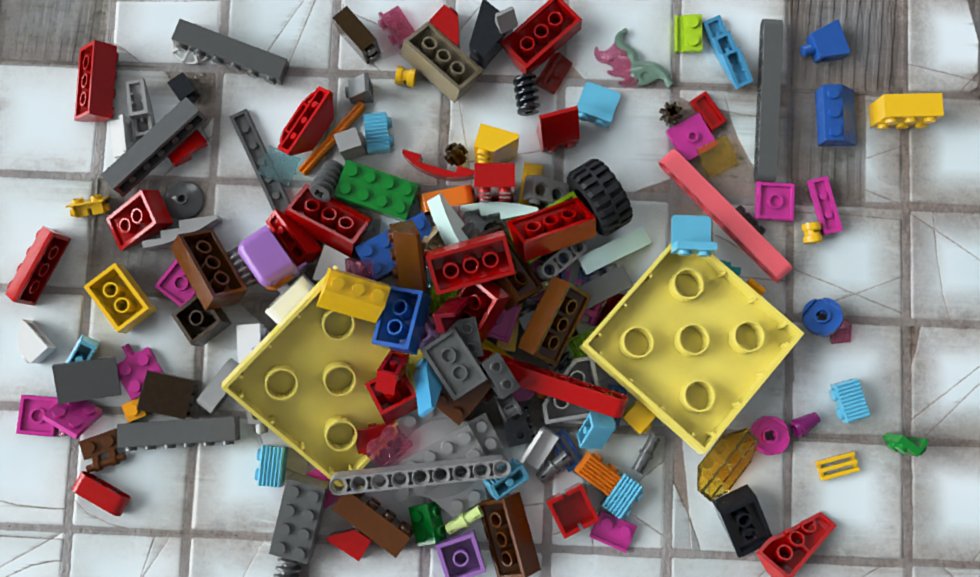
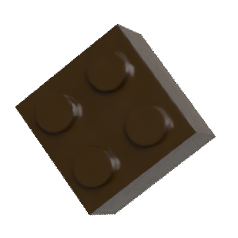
[171,295,232,347]

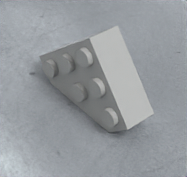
[541,356,599,424]

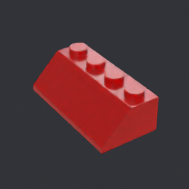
[501,0,582,74]
[74,40,119,122]
[285,184,372,257]
[507,197,596,262]
[5,226,71,306]
[426,230,516,295]

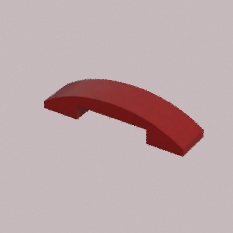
[402,149,474,181]

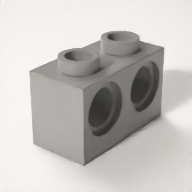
[522,175,567,208]

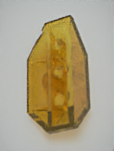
[697,428,759,502]

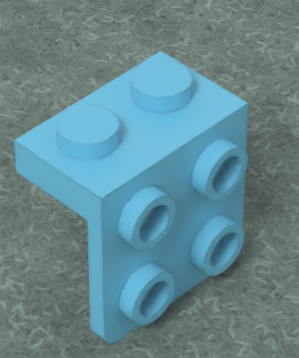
[577,82,620,129]
[671,215,717,257]

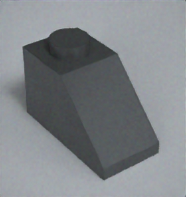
[345,72,374,104]

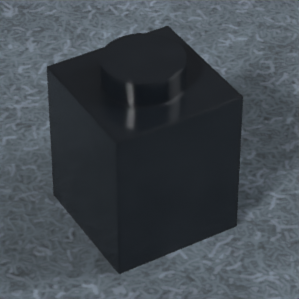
[167,72,201,103]

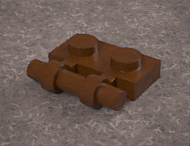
[79,428,127,473]

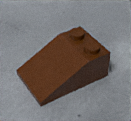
[436,357,491,425]

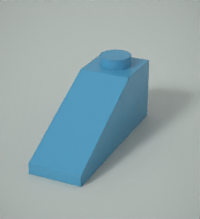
[414,357,443,418]

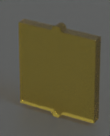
[696,135,738,177]

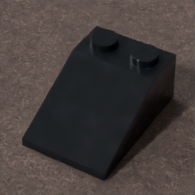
[712,484,772,558]

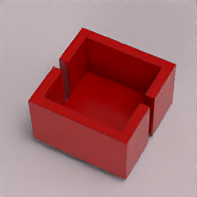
[545,482,600,539]

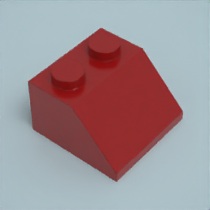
[365,373,418,425]

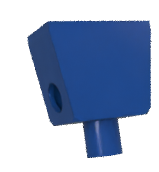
[800,20,851,63]

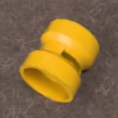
[395,66,417,88]
[801,222,823,244]

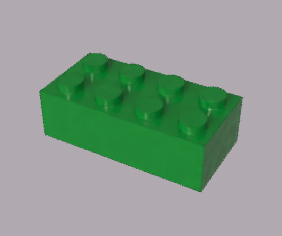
[334,160,420,222]

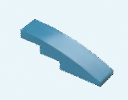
[702,15,754,89]

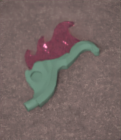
[594,28,674,88]

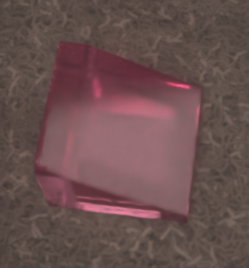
[830,319,852,344]

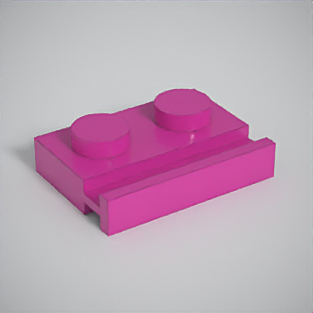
[589,510,637,553]

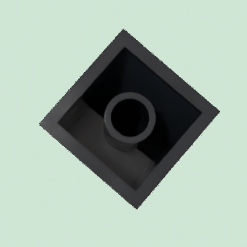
[469,0,513,69]

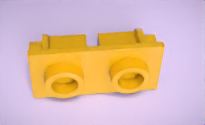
[65,194,110,218]

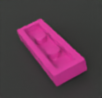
[807,176,843,236]

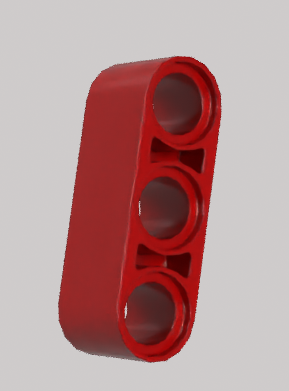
[71,471,131,516]

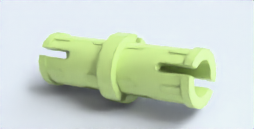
[444,505,484,536]

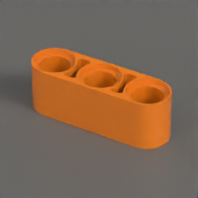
[418,185,475,215]

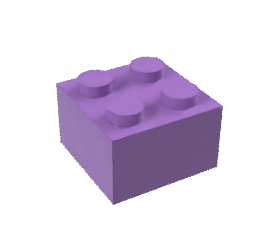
[435,529,486,577]

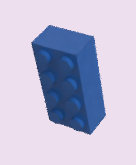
[355,212,432,282]

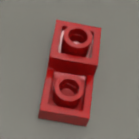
[167,130,208,167]

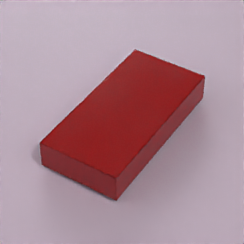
[690,91,727,133]

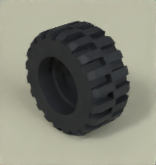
[567,159,633,236]

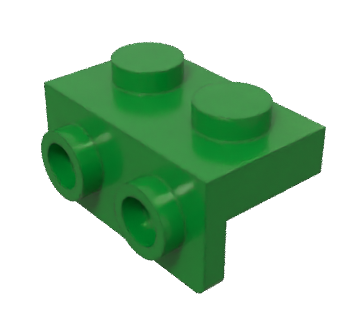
[882,433,929,457]
[408,501,446,546]

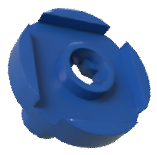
[802,298,843,337]

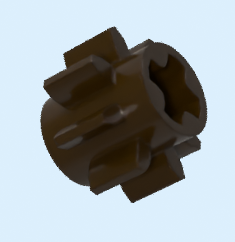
[659,102,683,126]
[444,143,468,166]

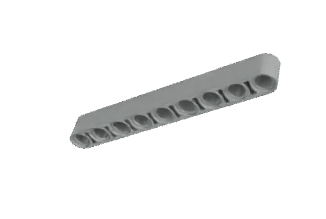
[329,455,511,495]

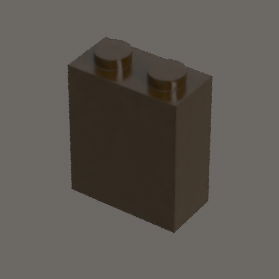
[332,6,381,64]
[137,369,198,419]

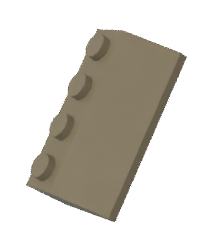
[400,21,483,103]

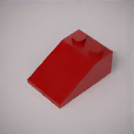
[536,106,580,154]
[106,190,173,251]

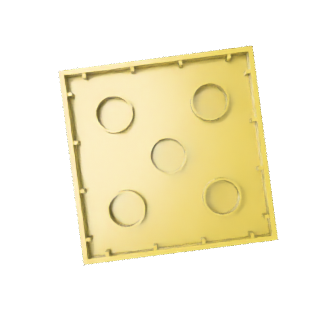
[579,243,804,454]
[221,265,425,487]

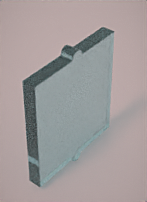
[257,145,300,186]

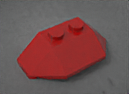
[277,86,334,156]

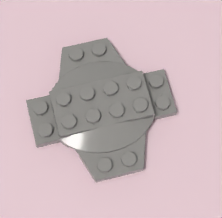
[383,407,503,518]

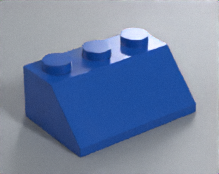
[815,84,857,146]
[371,285,431,355]

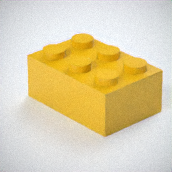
[869,93,944,130]
[83,263,157,334]

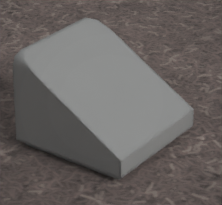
[495,6,518,34]

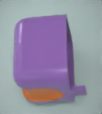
[238,225,308,291]

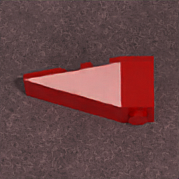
[756,512,837,577]

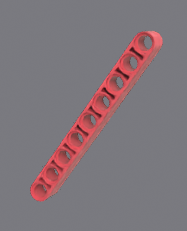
[658,149,793,283]

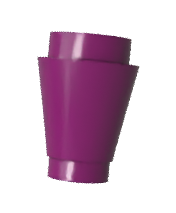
[789,412,821,437]

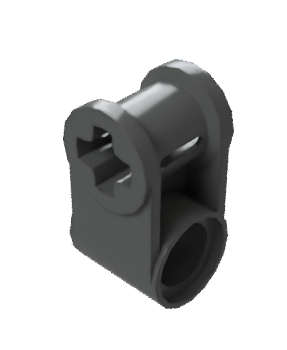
[492,389,523,423]

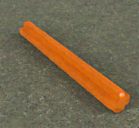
[299,101,366,176]

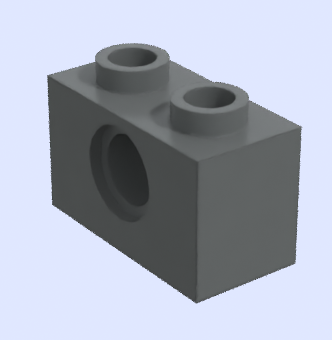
[479,353,520,399]

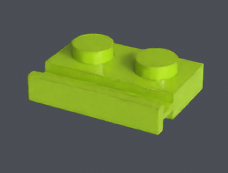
[674,14,703,54]

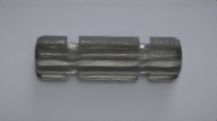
[736,205,766,235]

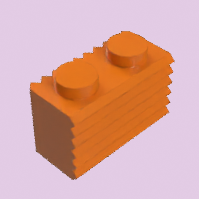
[574,451,621,496]

